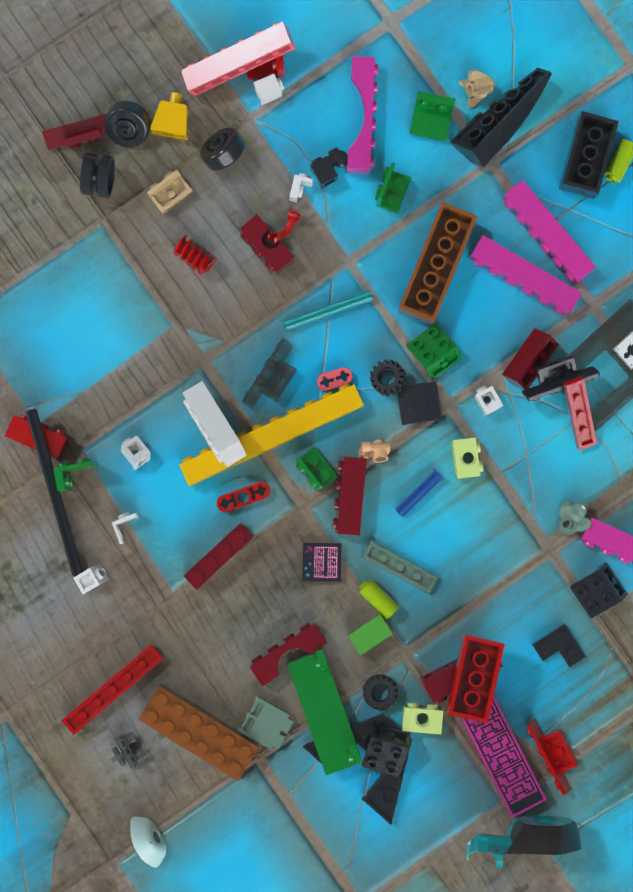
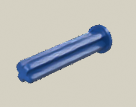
[395,469,445,517]

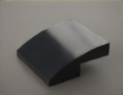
[397,381,442,425]

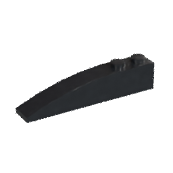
[450,68,552,168]

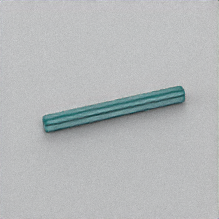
[283,290,373,331]

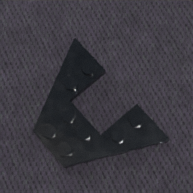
[303,713,412,825]

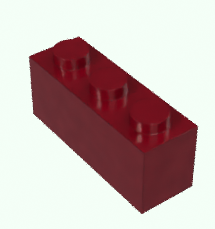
[502,328,559,390]

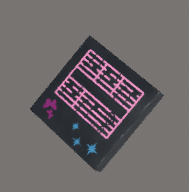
[302,543,341,582]

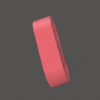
[317,368,352,391]

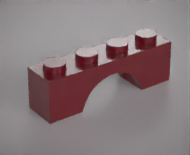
[184,523,254,590]
[250,622,327,687]

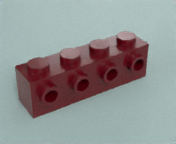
[332,456,367,536]

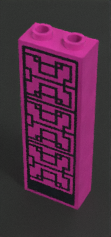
[460,696,547,818]

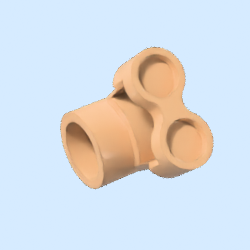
[358,440,390,463]

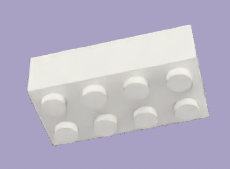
[183,381,247,467]

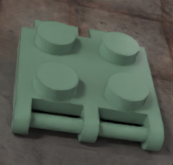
[237,696,294,749]

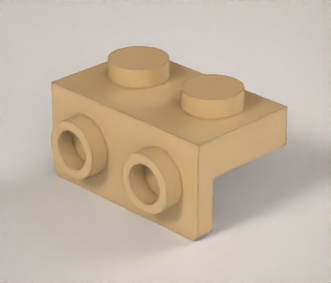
[147,170,193,214]

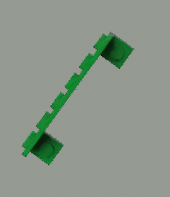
[287,649,363,775]

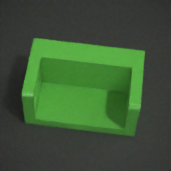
[347,613,393,655]

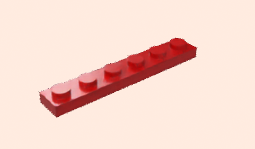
[61,644,164,735]

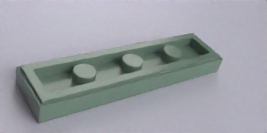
[362,541,439,594]

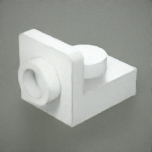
[289,174,313,203]
[74,564,109,594]

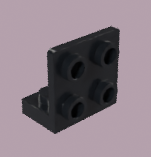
[570,562,628,618]
[361,722,411,777]

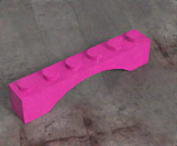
[347,56,378,174]

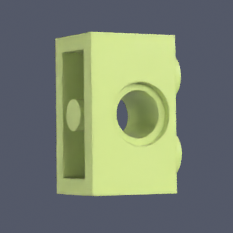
[451,437,483,479]
[401,702,443,734]

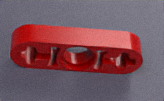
[217,482,270,512]

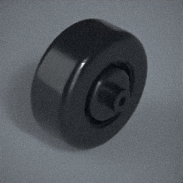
[104,101,151,148]
[200,127,245,171]

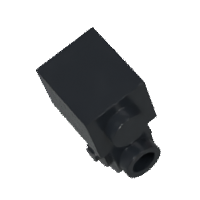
[310,147,348,189]

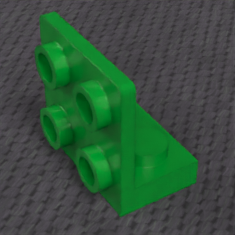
[409,91,456,142]
[375,162,411,214]
[406,324,462,381]
[296,447,338,491]
[53,458,98,493]

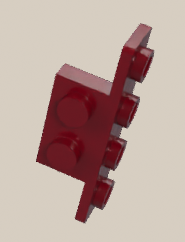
[42,113,107,150]

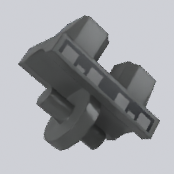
[111,732,146,769]

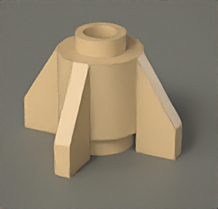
[459,70,495,108]

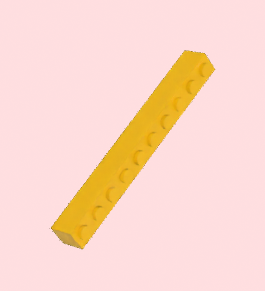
[179,384,364,486]

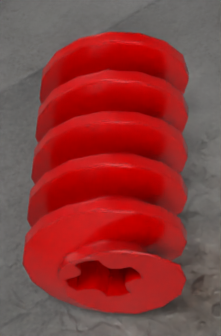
[174,234,217,275]

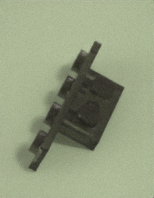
[242,338,297,409]

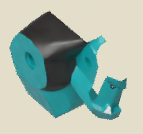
[465,816,582,869]

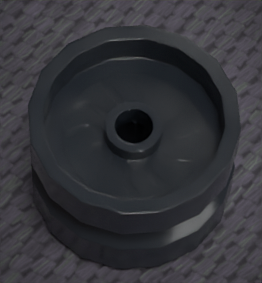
[80,152,115,198]

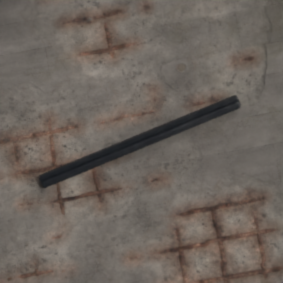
[26,409,83,577]

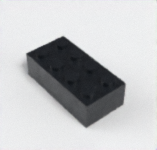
[558,111,619,199]

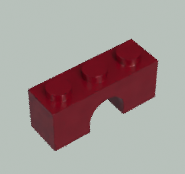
[240,214,294,275]

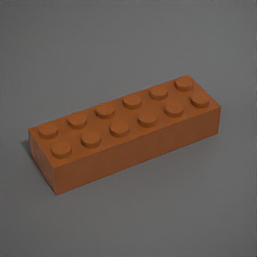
[398,202,477,325]
[138,684,260,781]

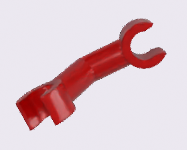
[268,209,301,245]

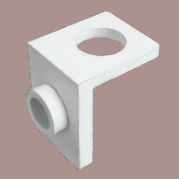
[112,512,140,544]

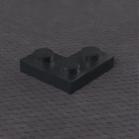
[531,624,586,667]

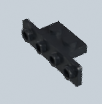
[522,355,600,401]

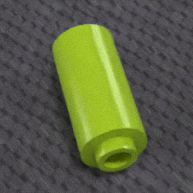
[604,139,633,184]
[359,579,400,620]

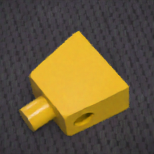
[150,92,188,140]

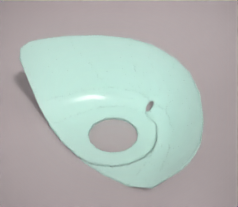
[130,816,166,868]

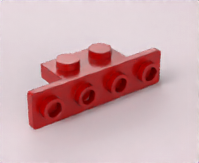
[527,719,579,795]

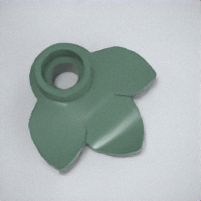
[559,499,592,535]

